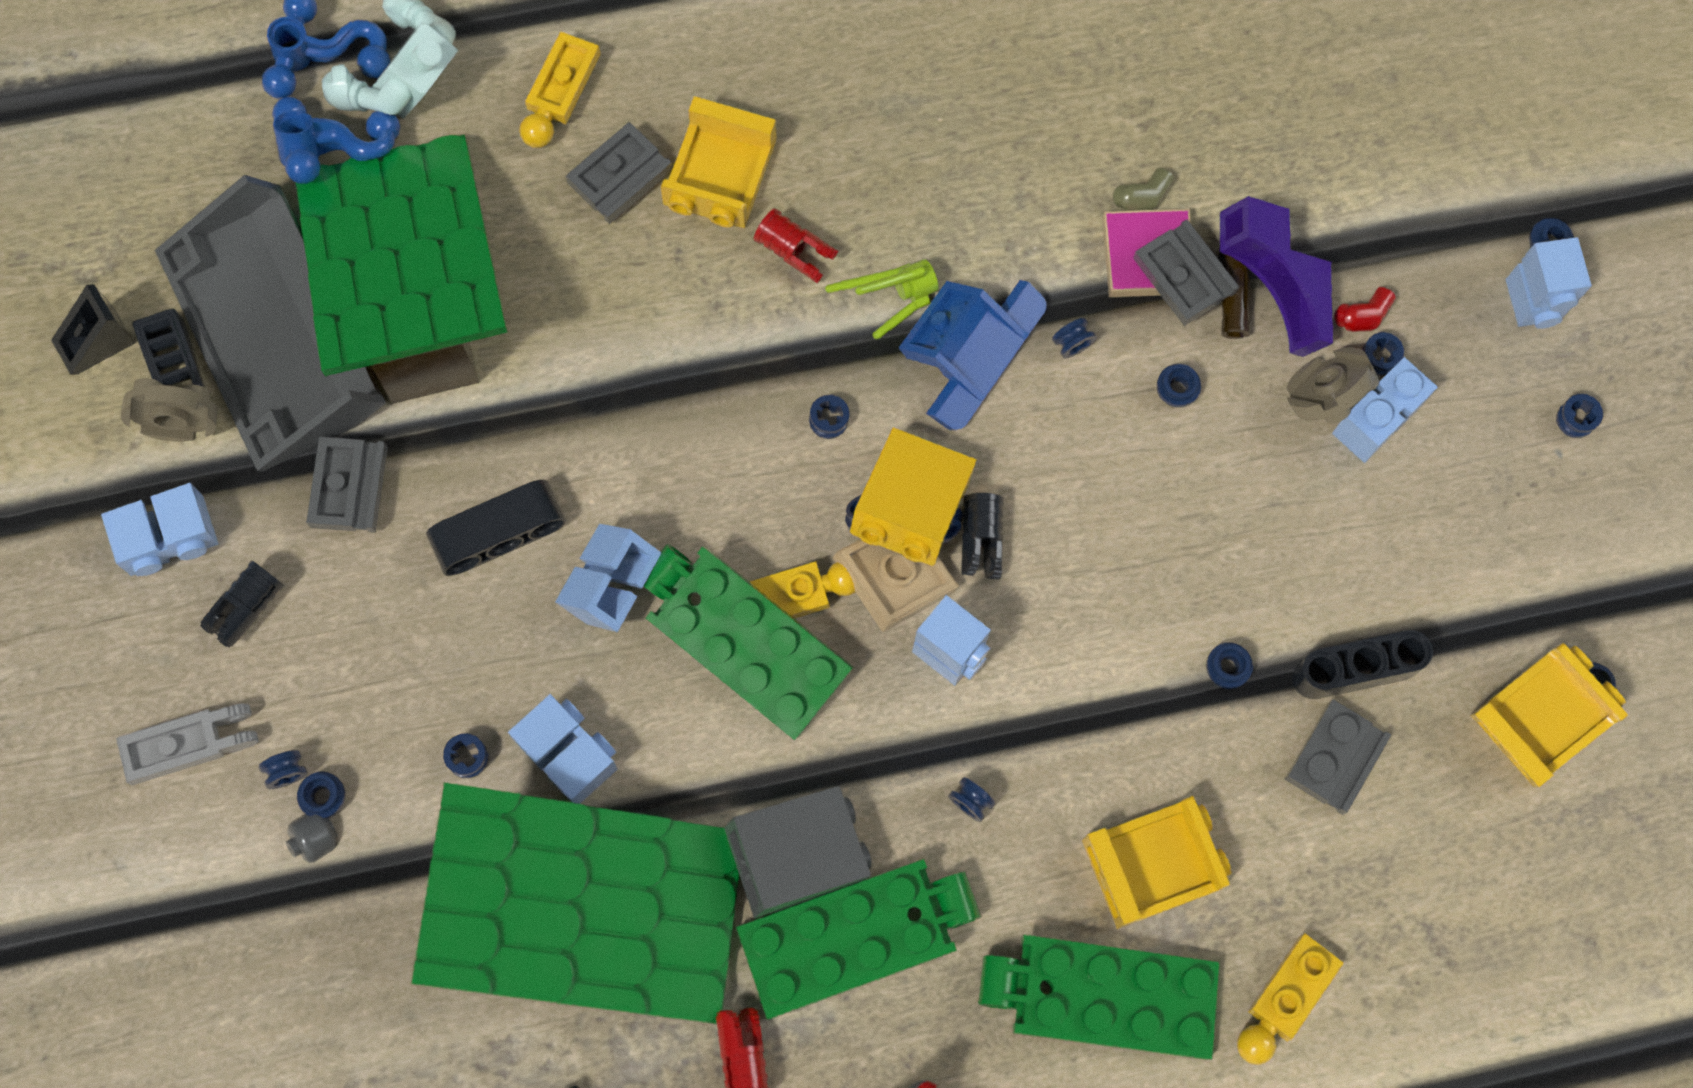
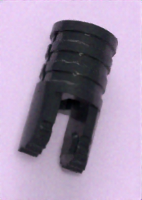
[961,493,1004,580]
[200,560,285,648]

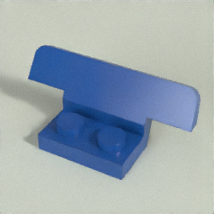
[899,280,1046,431]

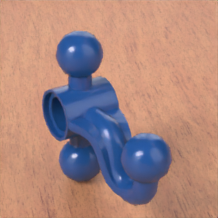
[262,0,391,99]
[272,97,400,184]

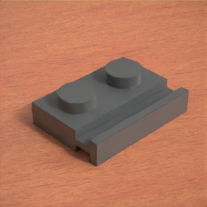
[566,122,673,225]
[1133,219,1239,326]
[306,437,388,533]
[1284,699,1391,815]

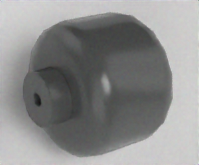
[285,814,338,863]

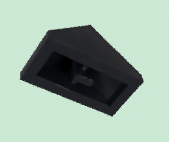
[51,284,135,375]

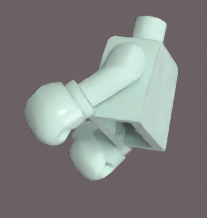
[322,0,458,119]

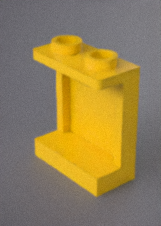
[661,96,777,229]
[850,427,977,566]
[1470,643,1628,787]
[1082,796,1231,929]

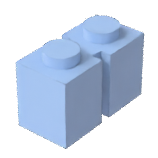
[1505,237,1592,329]
[1332,357,1438,463]
[101,483,219,576]
[555,523,661,632]
[912,595,991,686]
[508,694,617,804]

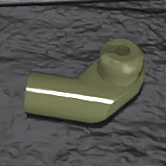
[1113,168,1174,211]

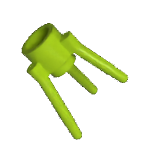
[825,259,939,339]

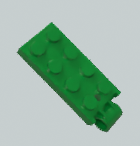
[643,544,854,741]
[736,859,982,1020]
[978,934,1220,1060]

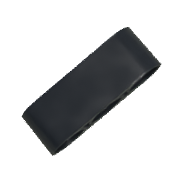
[426,480,566,576]
[1292,630,1433,699]

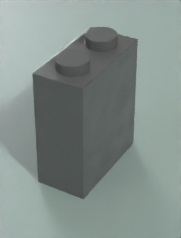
[724,785,872,919]

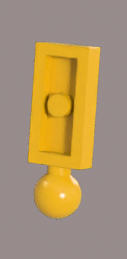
[519,31,601,148]
[749,561,856,619]
[1237,933,1344,1065]

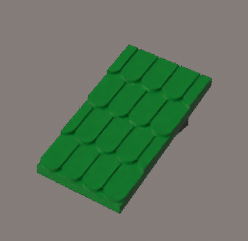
[296,134,508,404]
[411,782,740,1025]

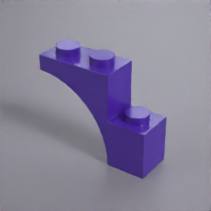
[1220,196,1333,357]

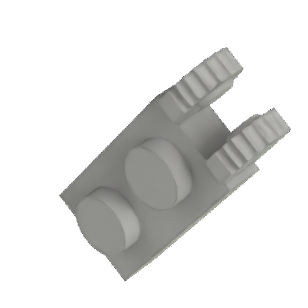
[116,703,259,785]

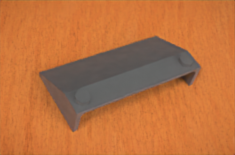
[155,175,386,472]

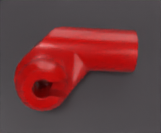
[1334,287,1396,332]

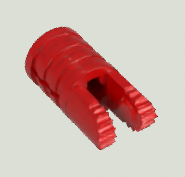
[753,208,839,284]
[716,1008,769,1088]

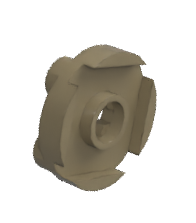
[1287,347,1380,424]
[121,378,218,442]

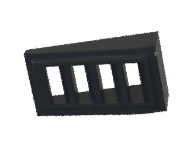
[132,308,206,388]

